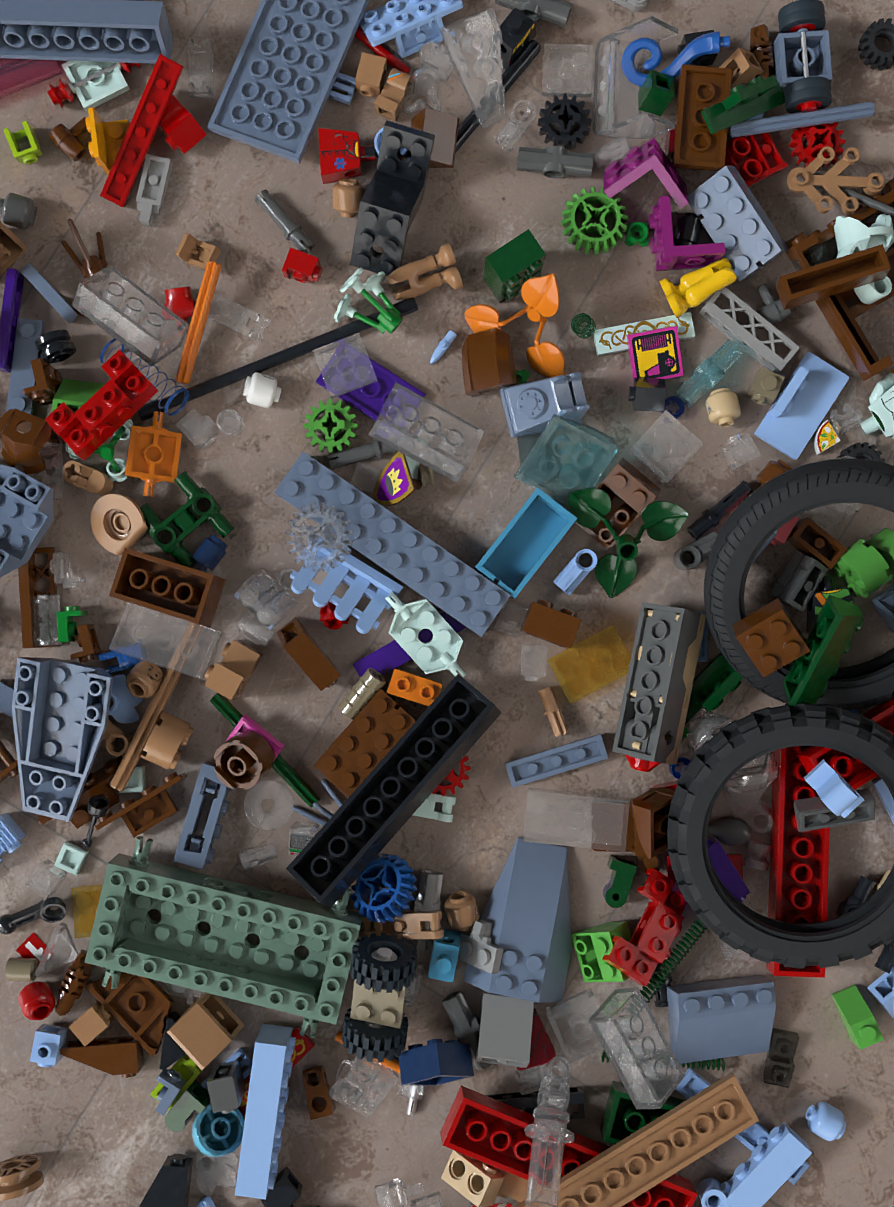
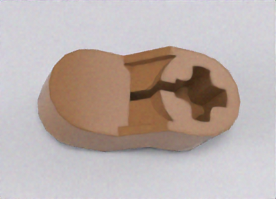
[62,460,114,496]

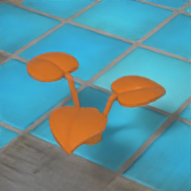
[464,273,565,378]

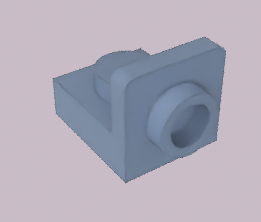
[155,1068,186,1116]

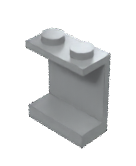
[476,992,534,1068]

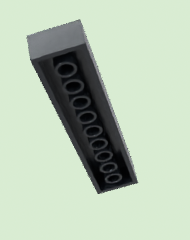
[286,674,501,908]

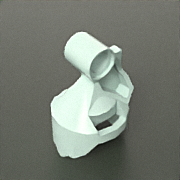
[834,214,894,304]

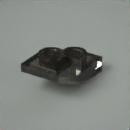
[763,1028,799,1088]

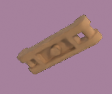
[361,910,444,939]

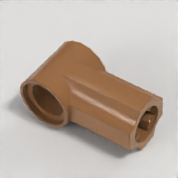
[101,719,133,756]

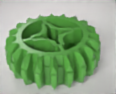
[561,186,628,256]

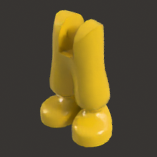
[659,258,737,318]

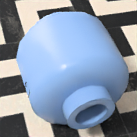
[805,1101,846,1141]

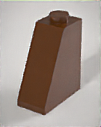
[276,617,341,691]

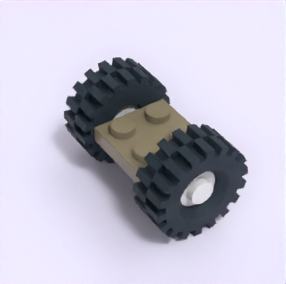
[342,933,418,1062]

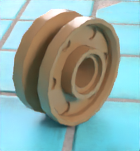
[0,1154,44,1201]

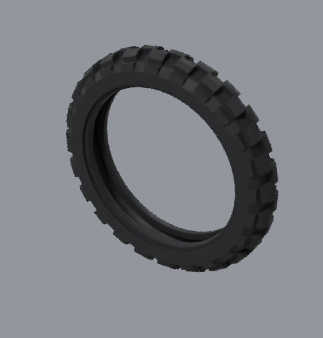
[667,703,894,969]

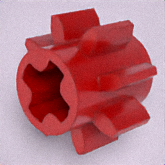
[319,601,350,630]

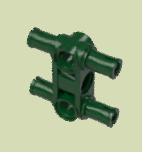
[140,471,235,567]

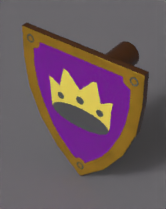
[373,449,422,506]

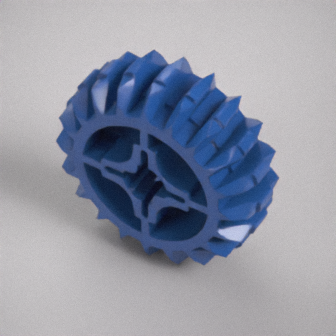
[350,853,418,924]

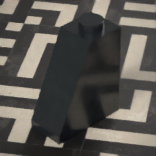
[139,1154,193,1207]

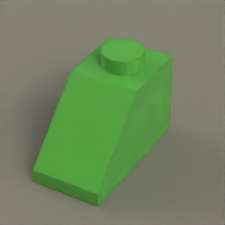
[831,985,884,1050]

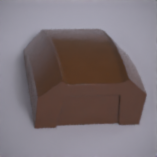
[462,328,518,397]
[631,787,675,860]

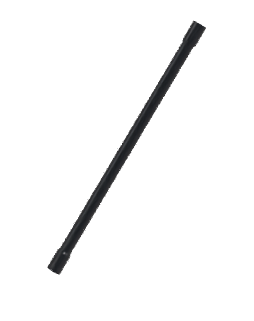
[138,297,418,421]

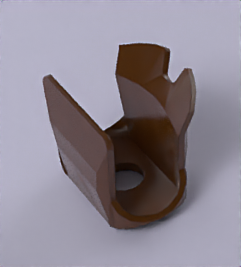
[0,408,60,474]

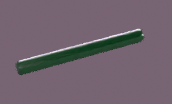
[210,693,320,808]

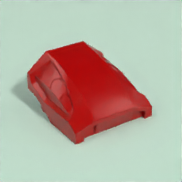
[724,132,788,187]

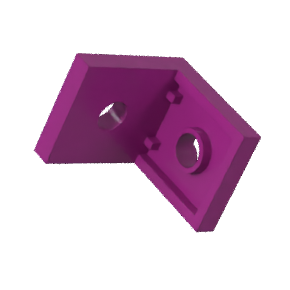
[604,137,689,209]
[648,196,725,271]

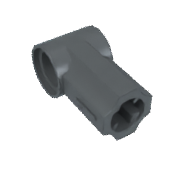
[673,531,718,570]

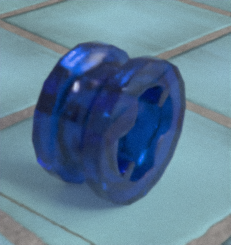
[661,396,685,420]
[669,757,691,779]

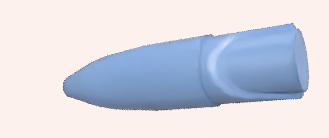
[430,330,457,364]

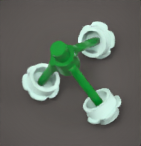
[65,419,133,482]

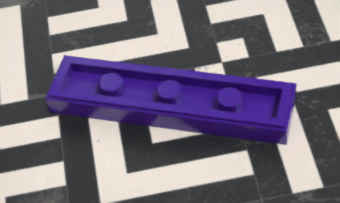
[0,268,24,373]

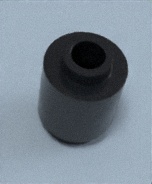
[673,213,703,246]

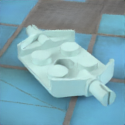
[385,592,466,677]

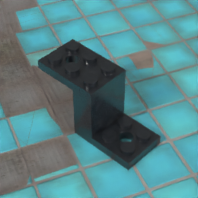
[350,120,435,276]

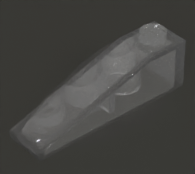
[439,8,505,129]

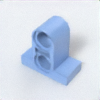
[804,759,864,818]

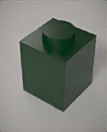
[638,70,675,117]

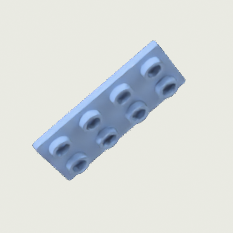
[359,0,463,58]
[754,352,849,460]

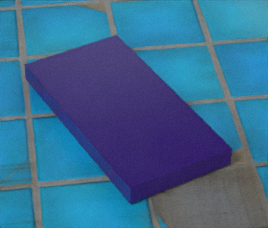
[316,341,426,435]

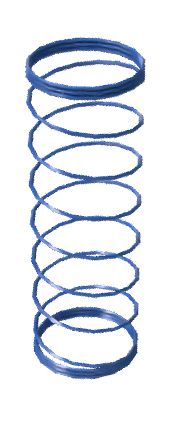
[100,338,189,416]

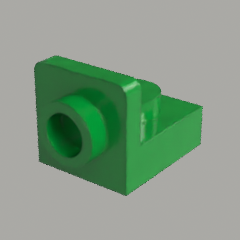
[56,606,88,642]

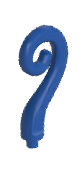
[621,31,730,87]

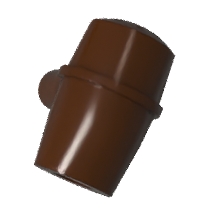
[49,117,87,162]

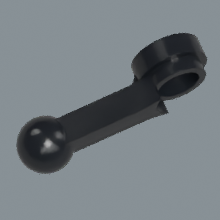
[0,897,66,935]

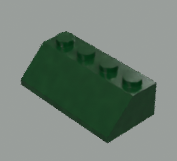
[782,594,864,707]

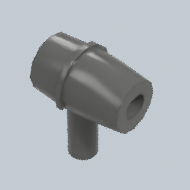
[755,284,792,329]

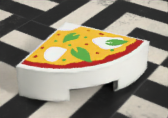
[814,420,841,455]

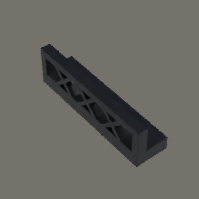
[486,1086,585,1122]

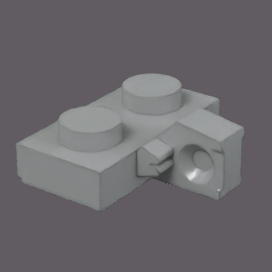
[458,920,504,974]

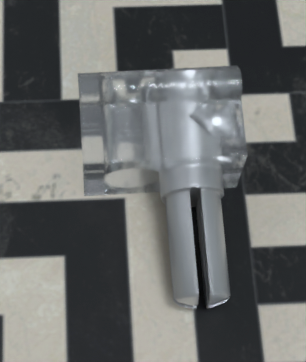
[397,1076,425,1116]

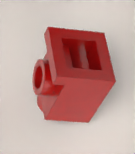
[281,247,323,283]

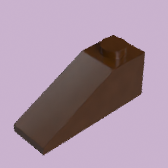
[60,1036,144,1078]

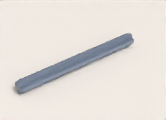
[728,102,875,138]

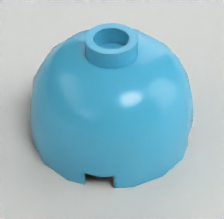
[192,1104,244,1157]

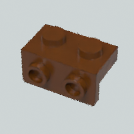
[22,358,62,405]

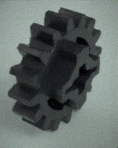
[537,93,592,149]

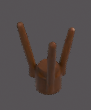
[61,219,109,281]

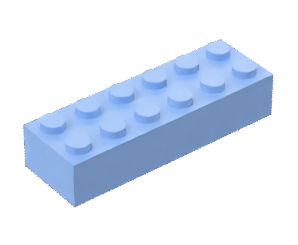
[235,1024,296,1200]

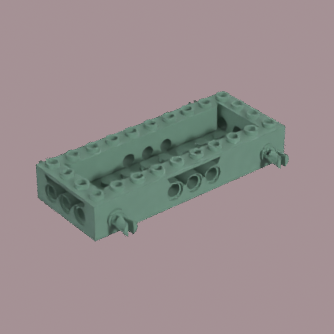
[85,836,363,1038]

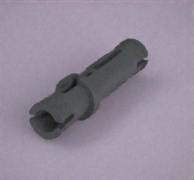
[255,189,315,254]
[327,435,404,470]

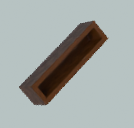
[776,244,891,310]

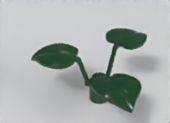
[568,487,689,598]

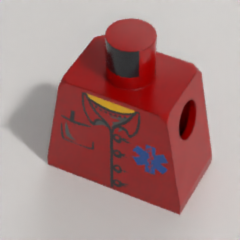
[318,128,376,184]

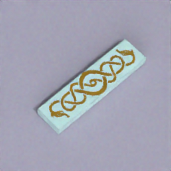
[593,312,695,356]

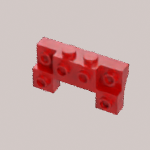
[45,349,159,461]
[602,868,688,986]

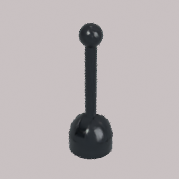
[82,795,110,848]

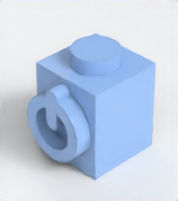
[30,1024,68,1067]

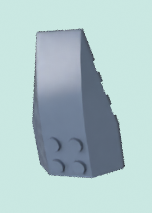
[463,837,572,1003]

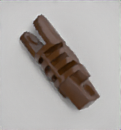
[750,24,775,79]
[55,949,92,1017]

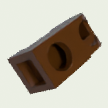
[302,1065,336,1120]

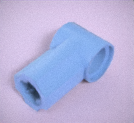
[553,549,597,595]

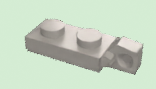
[136,154,173,227]

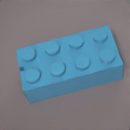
[474,487,577,599]

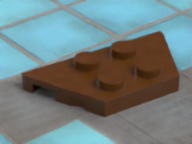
[86,972,174,1057]

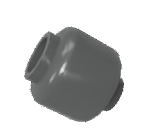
[0,193,37,230]

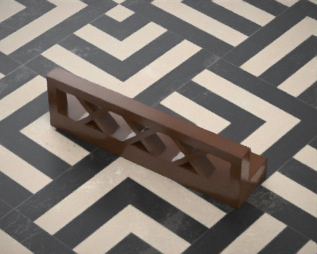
[18,547,60,648]

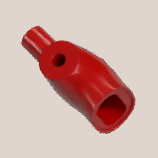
[163,286,196,335]

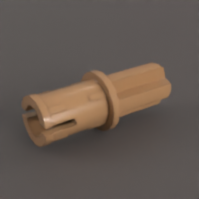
[538,686,568,737]

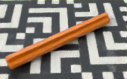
[175,261,222,384]

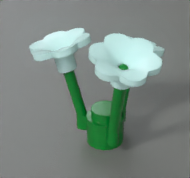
[334,268,403,334]

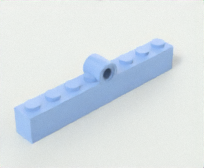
[698,1122,812,1207]

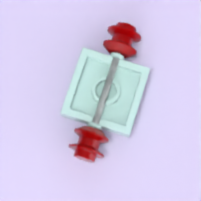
[47,61,141,112]

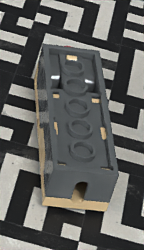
[612,602,706,772]

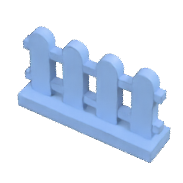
[290,534,403,634]

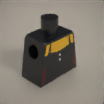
[488,8,536,70]

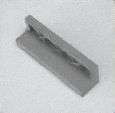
[699,287,800,374]

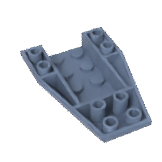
[0,464,53,578]
[12,657,113,822]

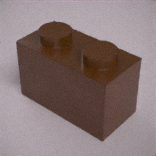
[786,517,847,569]

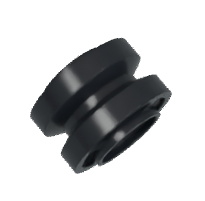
[35,330,76,364]

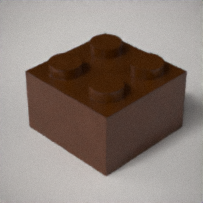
[733,598,810,678]
[520,599,582,649]

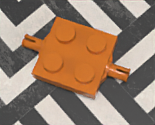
[125,411,182,497]

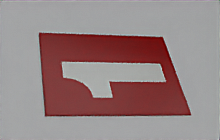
[16,932,54,970]

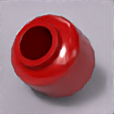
[18,981,55,1020]

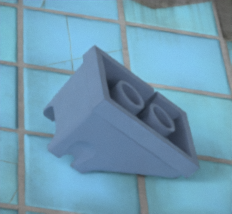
[499,372,590,438]

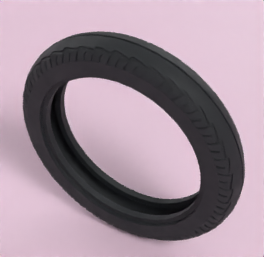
[704,458,894,711]

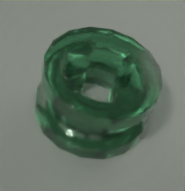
[571,313,596,339]

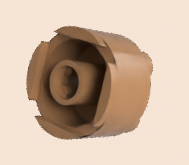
[140,711,194,770]

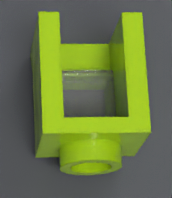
[3,121,43,165]

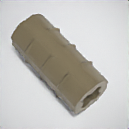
[339,668,386,719]

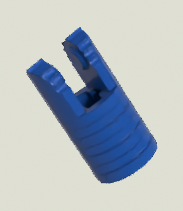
[98,642,148,674]

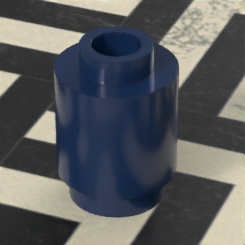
[192,534,228,572]

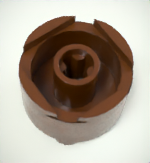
[214,729,275,790]

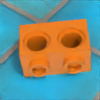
[387,668,443,706]

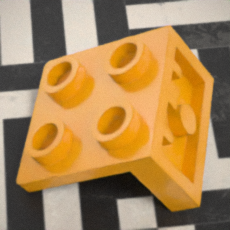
[85,107,130,175]

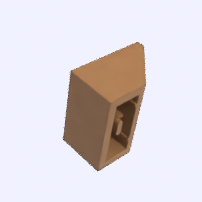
[167,993,245,1070]

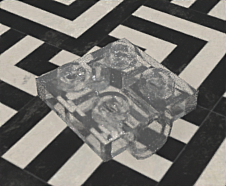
[329,1057,400,1118]

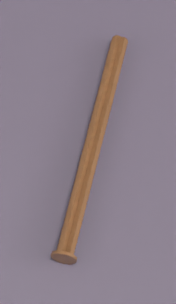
[110,622,205,791]

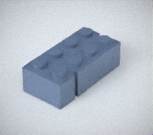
[688,166,789,281]

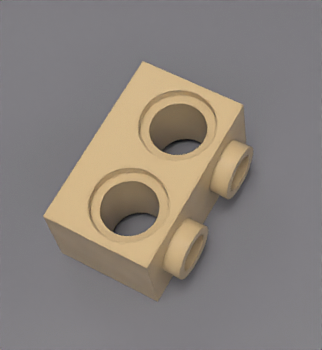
[441,1150,505,1207]

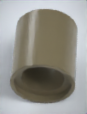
[5,957,38,982]

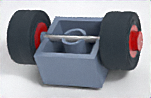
[772,0,833,114]

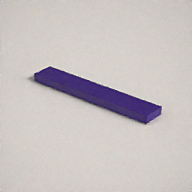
[353,612,467,677]

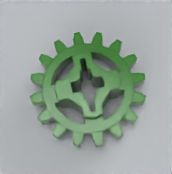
[303,399,358,454]

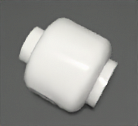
[243,372,281,408]

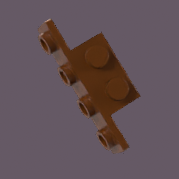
[38,756,123,829]
[94,772,187,838]

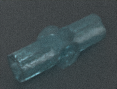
[675,339,743,408]

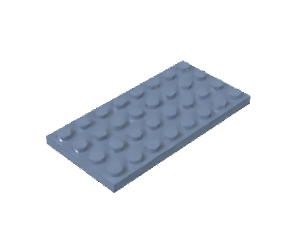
[207,0,369,164]

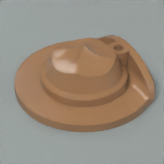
[90,493,148,555]

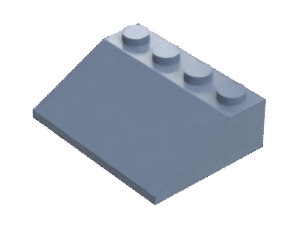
[666,975,776,1065]

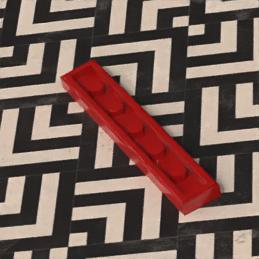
[100,54,184,208]

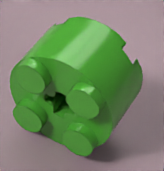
[832,539,892,598]

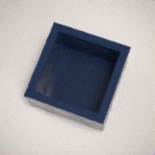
[399,1039,474,1086]

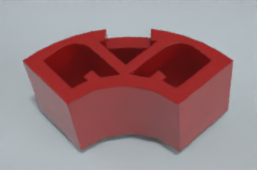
[159,95,207,154]

